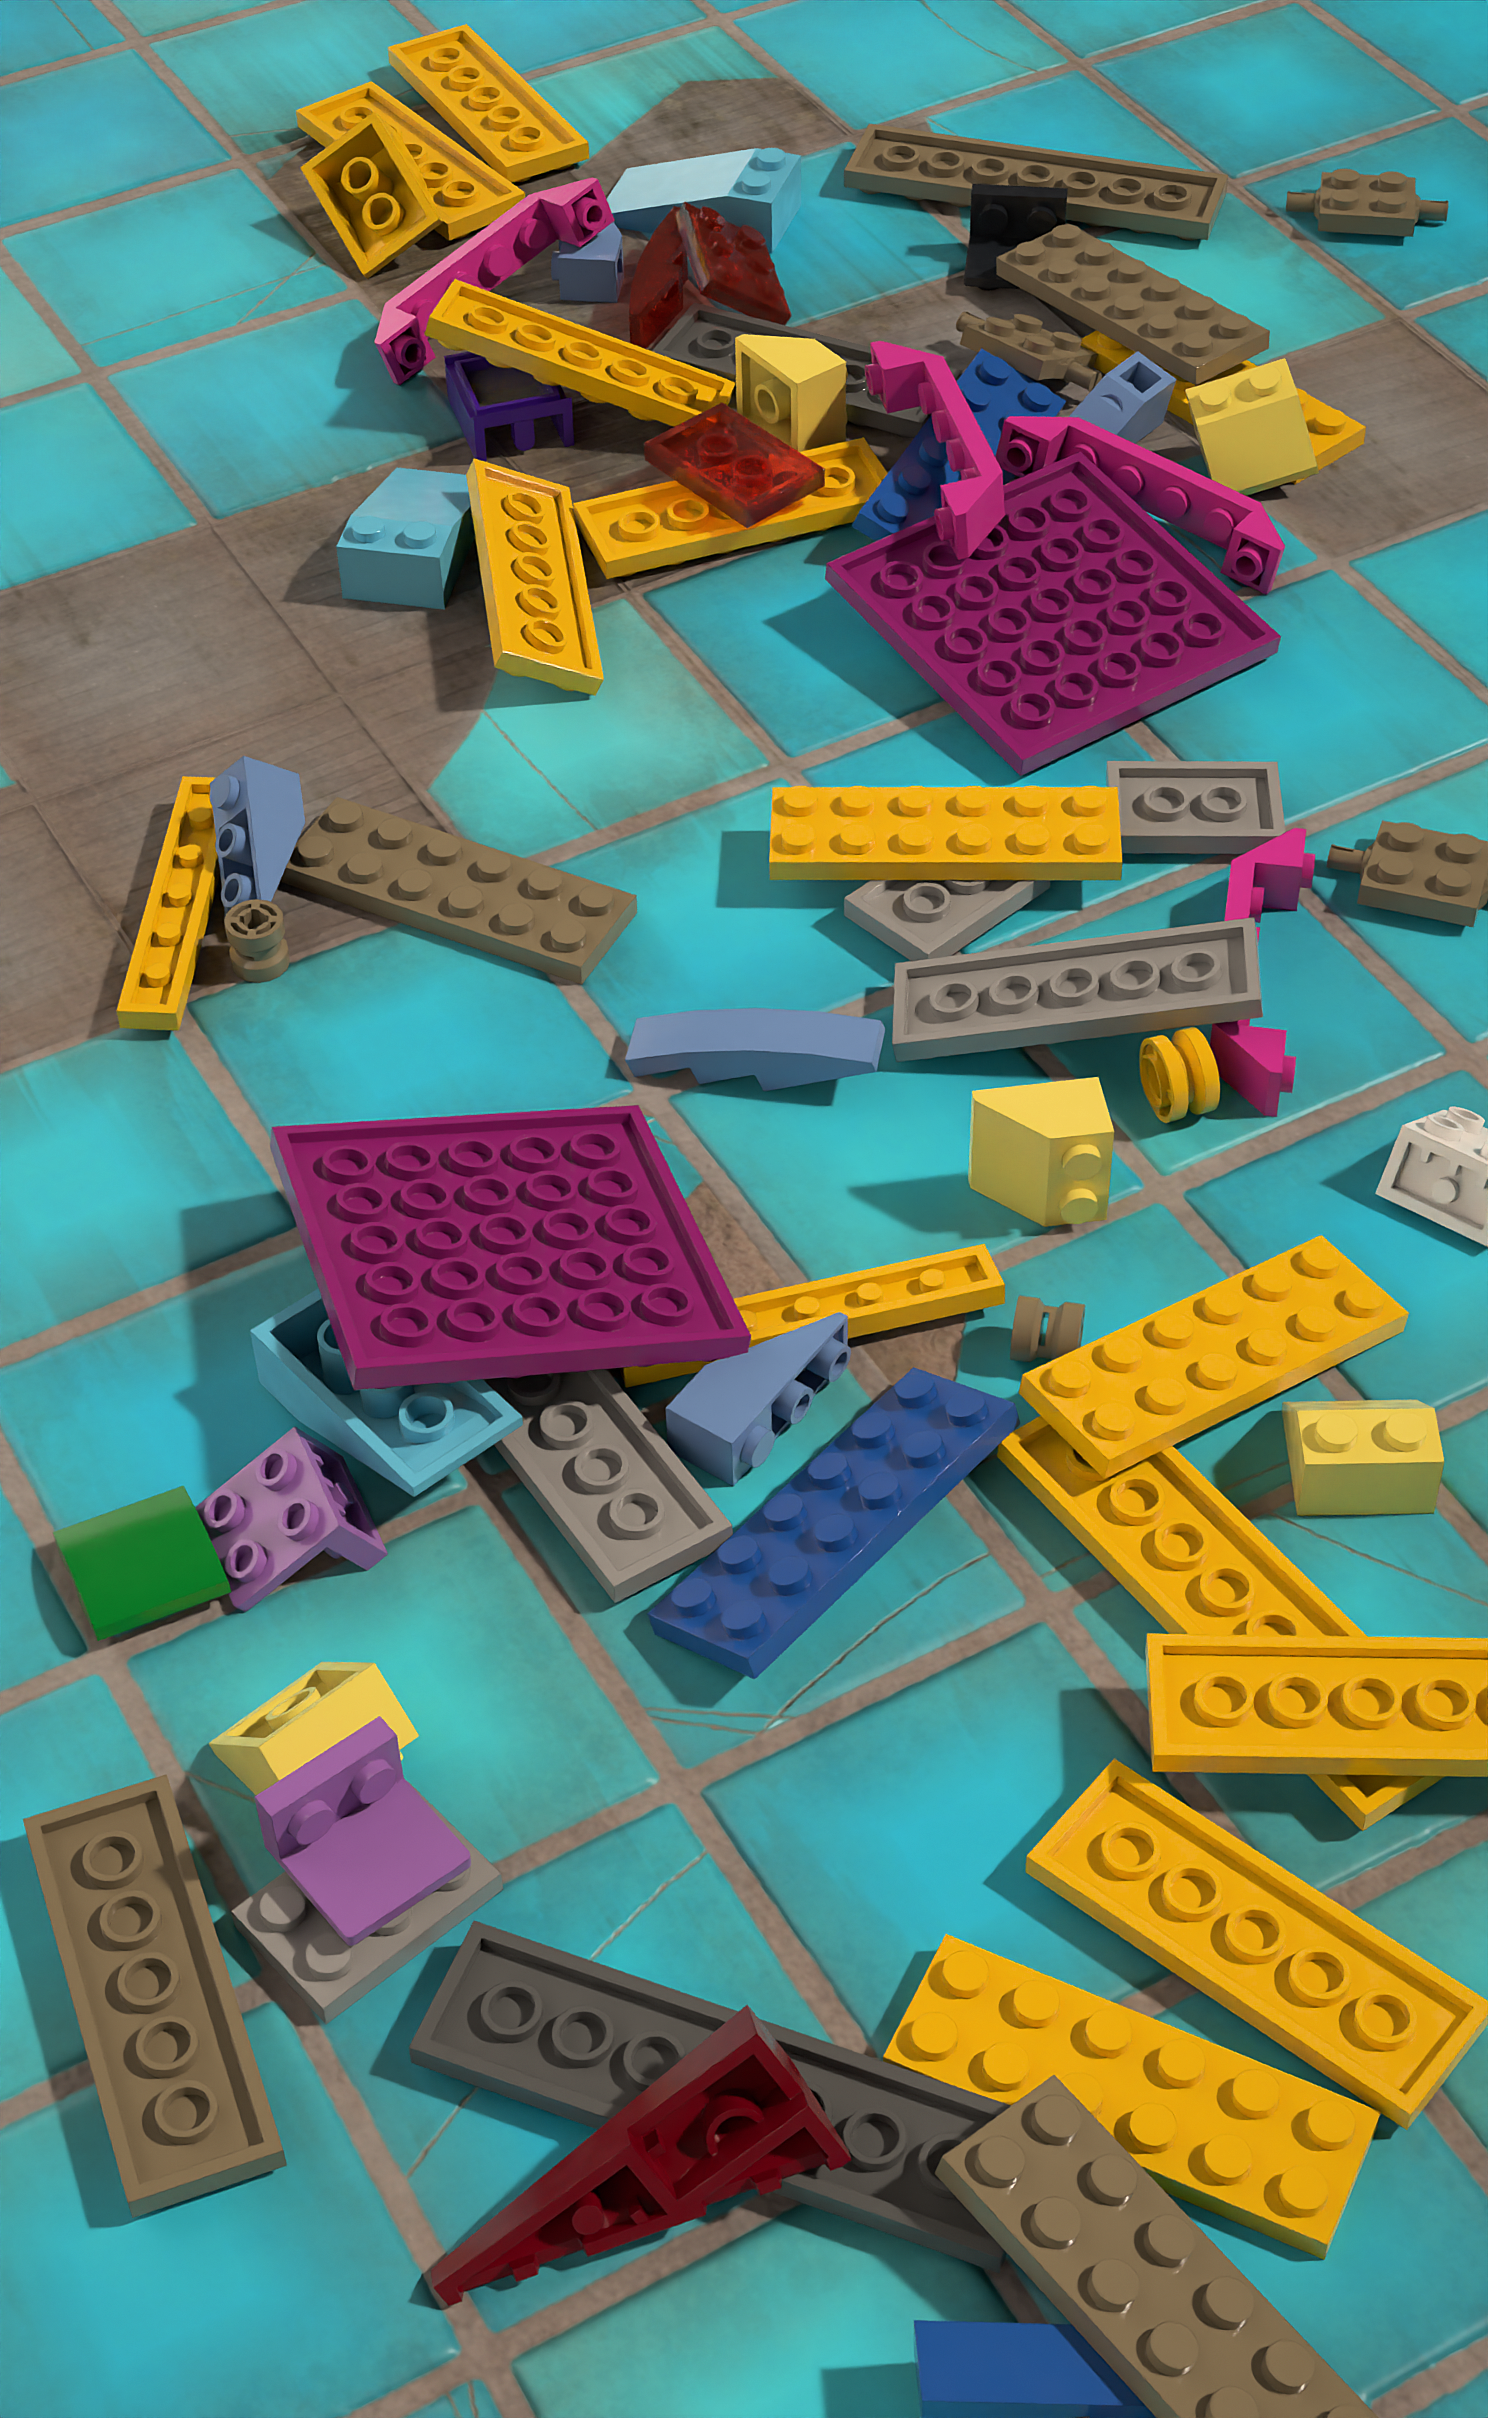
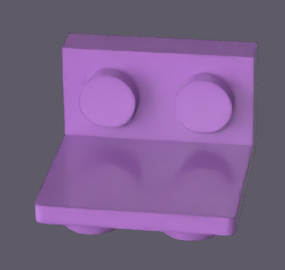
[196,1426,388,1611]
[254,1716,471,1946]

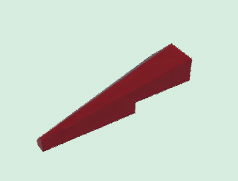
[430,2005,852,2306]

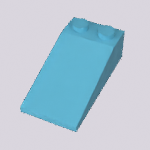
[606,148,801,254]
[336,467,475,610]
[250,1288,523,1497]

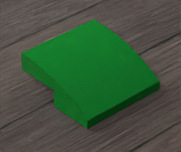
[52,1486,231,1641]

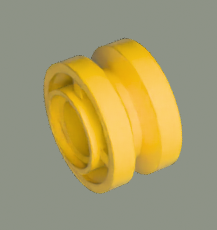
[1139,1027,1220,1123]

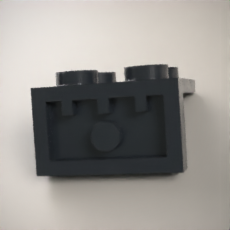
[964,184,1068,290]

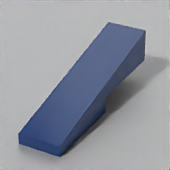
[914,2320,1156,2418]

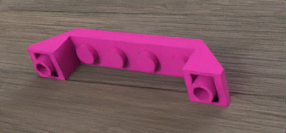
[374,177,615,385]
[865,341,1005,560]
[995,416,1285,595]
[1210,828,1315,1117]

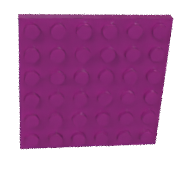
[825,451,1281,776]
[270,1105,751,1390]

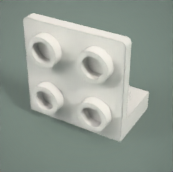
[1375,1106,1488,1247]

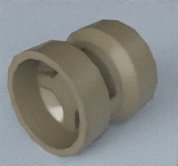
[224,899,290,983]
[1010,1295,1085,1363]

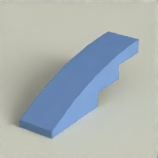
[625,1008,885,1091]

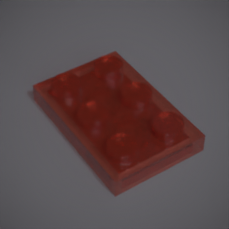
[675,201,792,325]
[644,402,825,528]

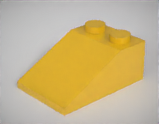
[300,111,443,279]

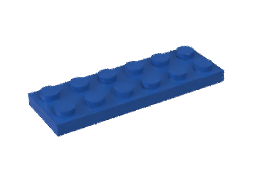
[852,348,1066,541]
[647,1367,1020,1679]

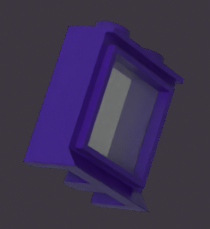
[444,351,574,462]

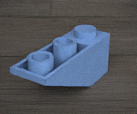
[551,222,624,303]
[1069,351,1176,444]
[210,756,305,916]
[666,1312,851,1486]

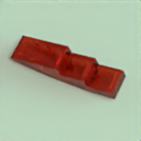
[629,206,693,349]

